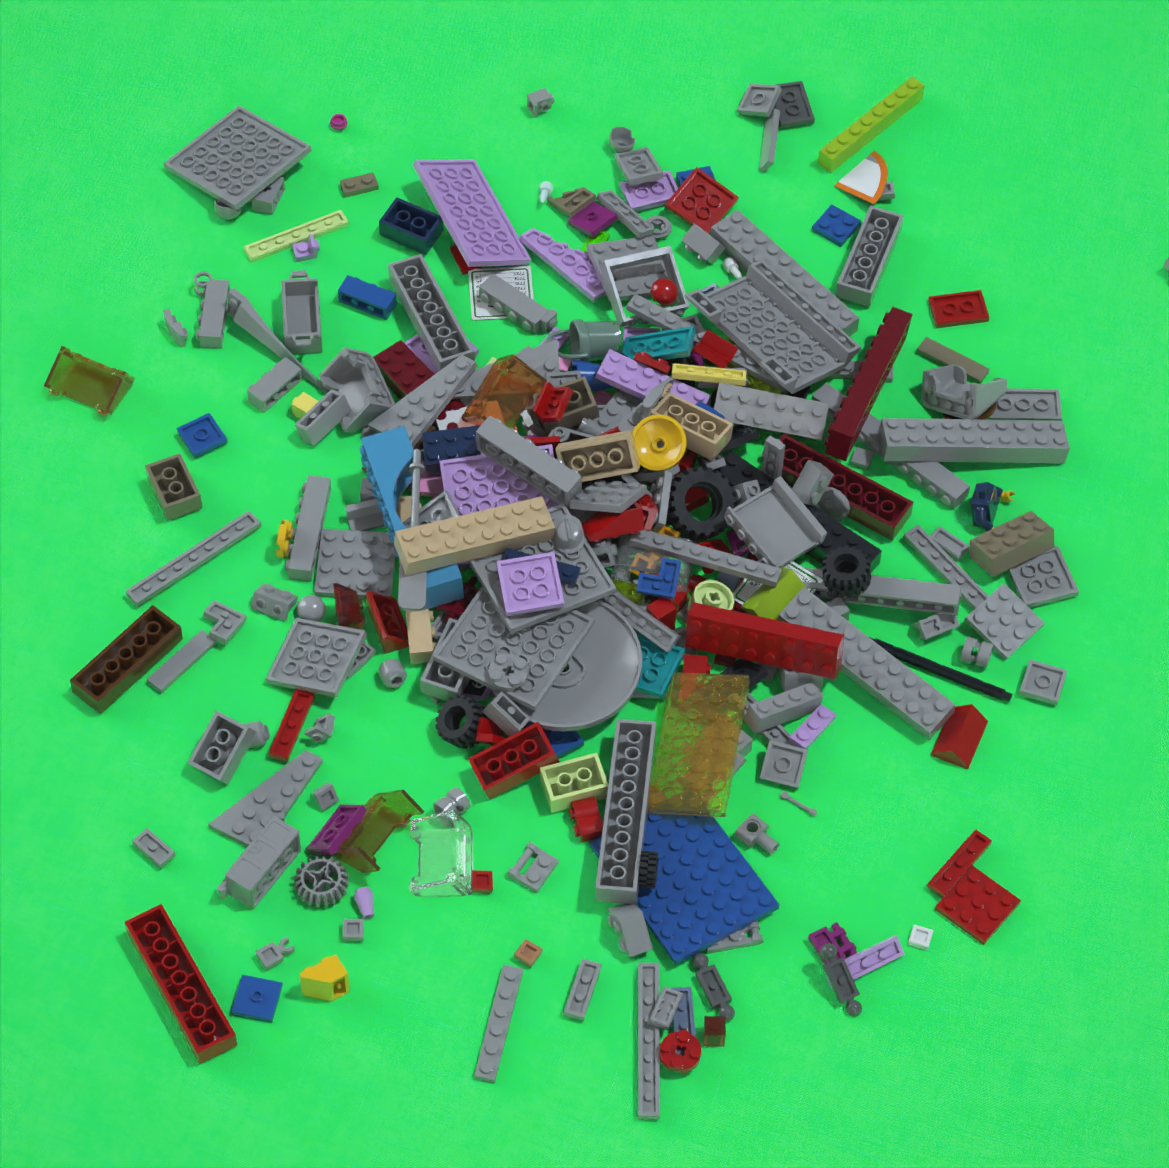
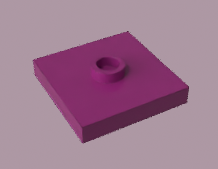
[568,202,618,238]

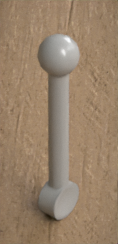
[781,791,817,816]

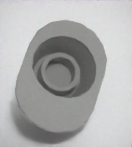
[553,515,584,554]

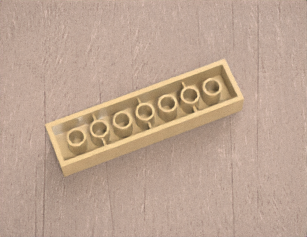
[394,496,555,576]

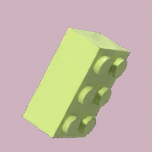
[540,753,608,813]

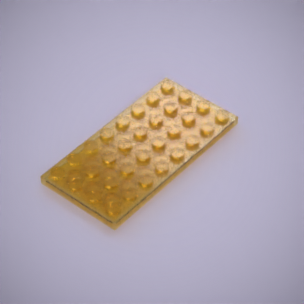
[648,672,750,817]

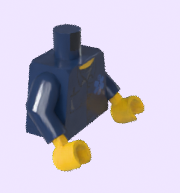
[971,482,1015,531]

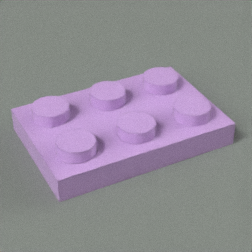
[620,170,678,212]

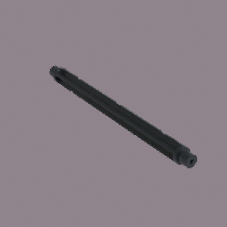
[869,637,1013,702]

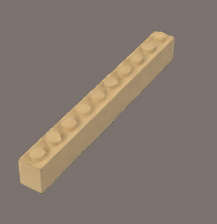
[396,496,436,664]

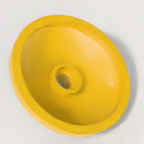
[633,414,687,471]

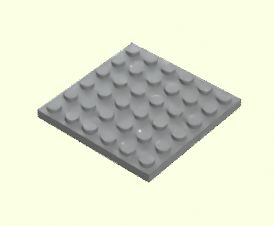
[163,105,312,211]
[468,503,616,634]
[433,586,595,711]

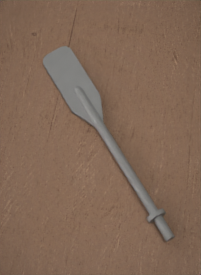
[398,449,427,611]

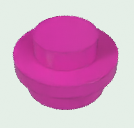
[330,114,348,130]

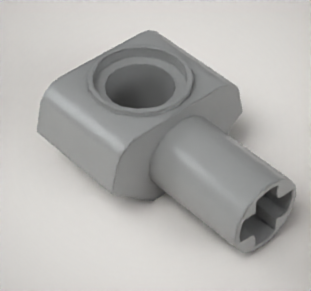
[735,813,780,855]

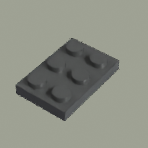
[774,81,815,129]

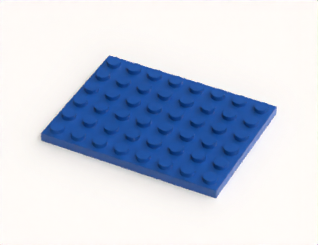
[589,789,779,965]

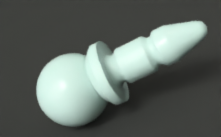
[539,181,553,203]

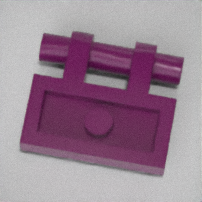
[808,922,857,964]

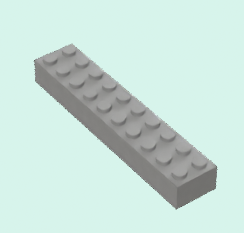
[710,210,859,336]
[878,418,1070,463]
[779,587,955,740]
[595,719,657,904]

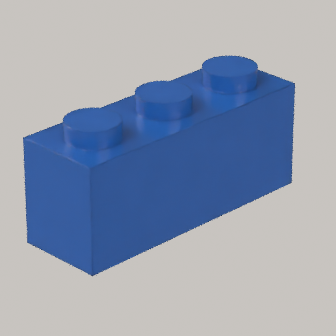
[338,275,397,320]

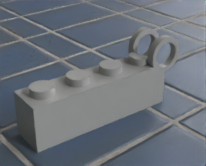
[194,271,230,348]

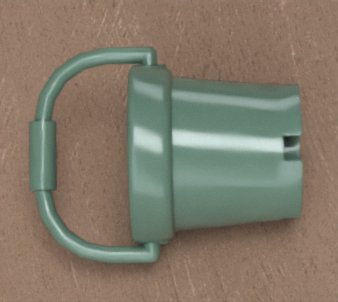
[546,319,622,362]

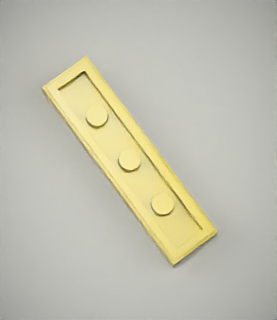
[672,363,746,386]

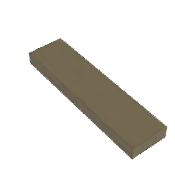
[917,337,990,384]

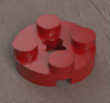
[660,1030,702,1073]

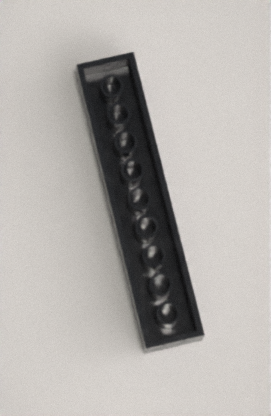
[712,451,882,573]

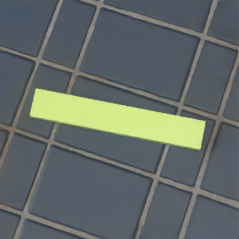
[244,210,349,263]

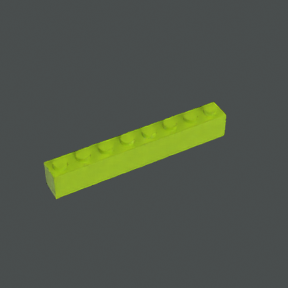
[818,77,925,173]

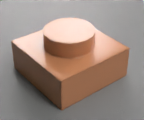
[514,939,543,968]

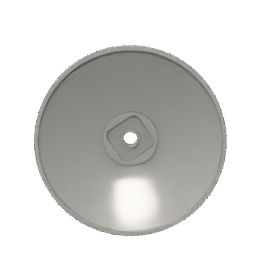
[491,599,642,731]

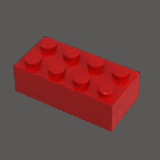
[468,721,560,800]

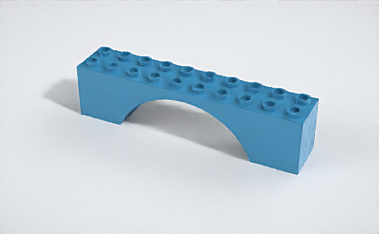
[359,426,464,611]

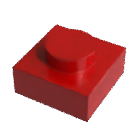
[471,870,493,893]

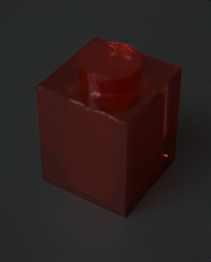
[703,1016,726,1046]

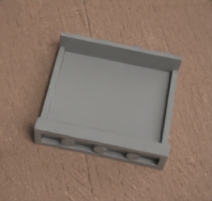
[724,476,827,568]

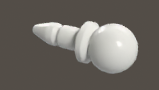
[723,258,742,279]

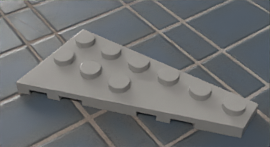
[452,339,560,399]

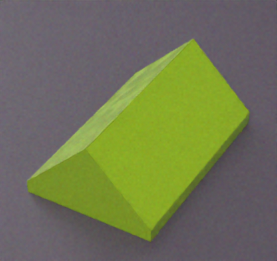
[741,567,808,621]

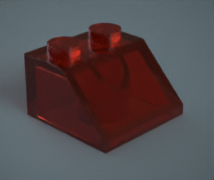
[333,583,366,630]

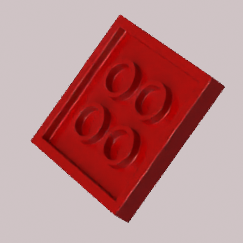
[665,167,739,235]
[935,865,1021,945]

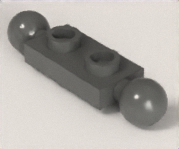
[820,943,862,1017]
[692,953,735,1021]

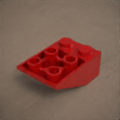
[582,502,645,542]

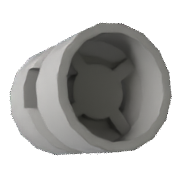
[960,636,994,668]
[433,787,471,824]

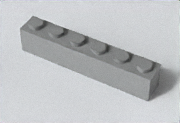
[285,475,331,582]

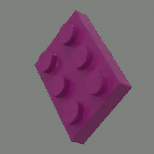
[306,804,367,855]

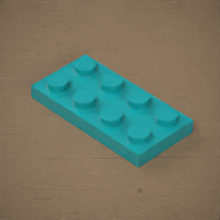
[622,326,696,361]

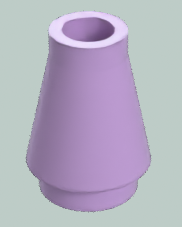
[354,887,375,919]

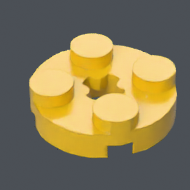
[276,519,294,558]

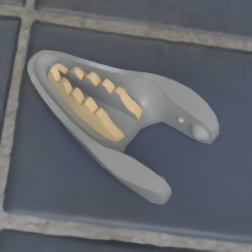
[641,377,674,421]

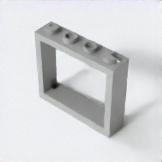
[599,246,690,328]

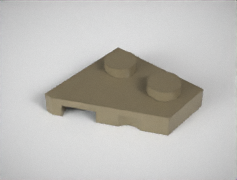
[547,187,596,218]

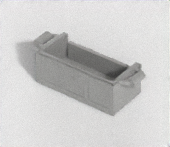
[281,270,323,354]
[218,813,301,910]

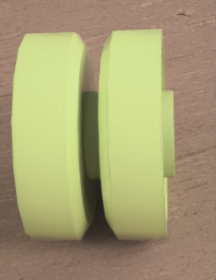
[686,580,734,614]

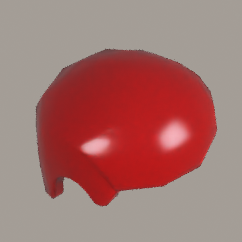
[650,278,678,308]

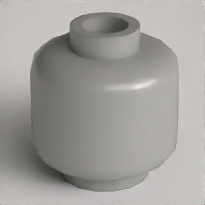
[378,659,407,688]
[243,721,270,748]

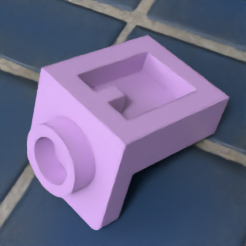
[292,234,320,262]

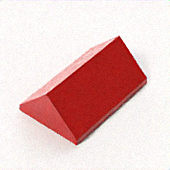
[366,591,409,654]
[931,704,988,769]

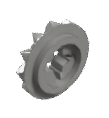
[646,216,672,240]

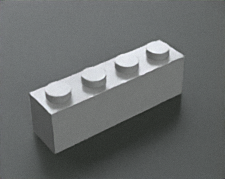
[479,273,549,335]
[744,682,824,734]

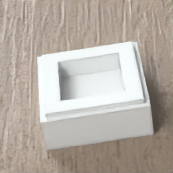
[908,925,933,951]

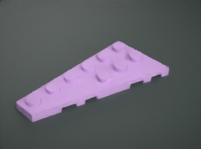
[520,228,606,302]

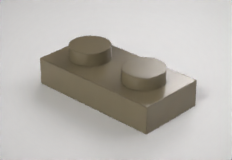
[340,172,379,198]

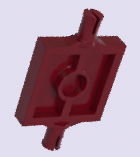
[435,576,479,624]

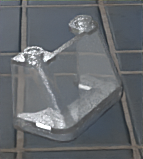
[611,533,693,592]
[409,809,473,897]

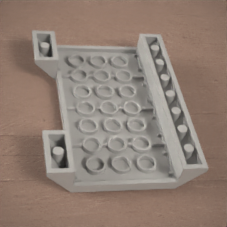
[685,259,861,394]

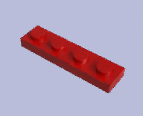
[269,689,315,762]
[927,829,992,898]

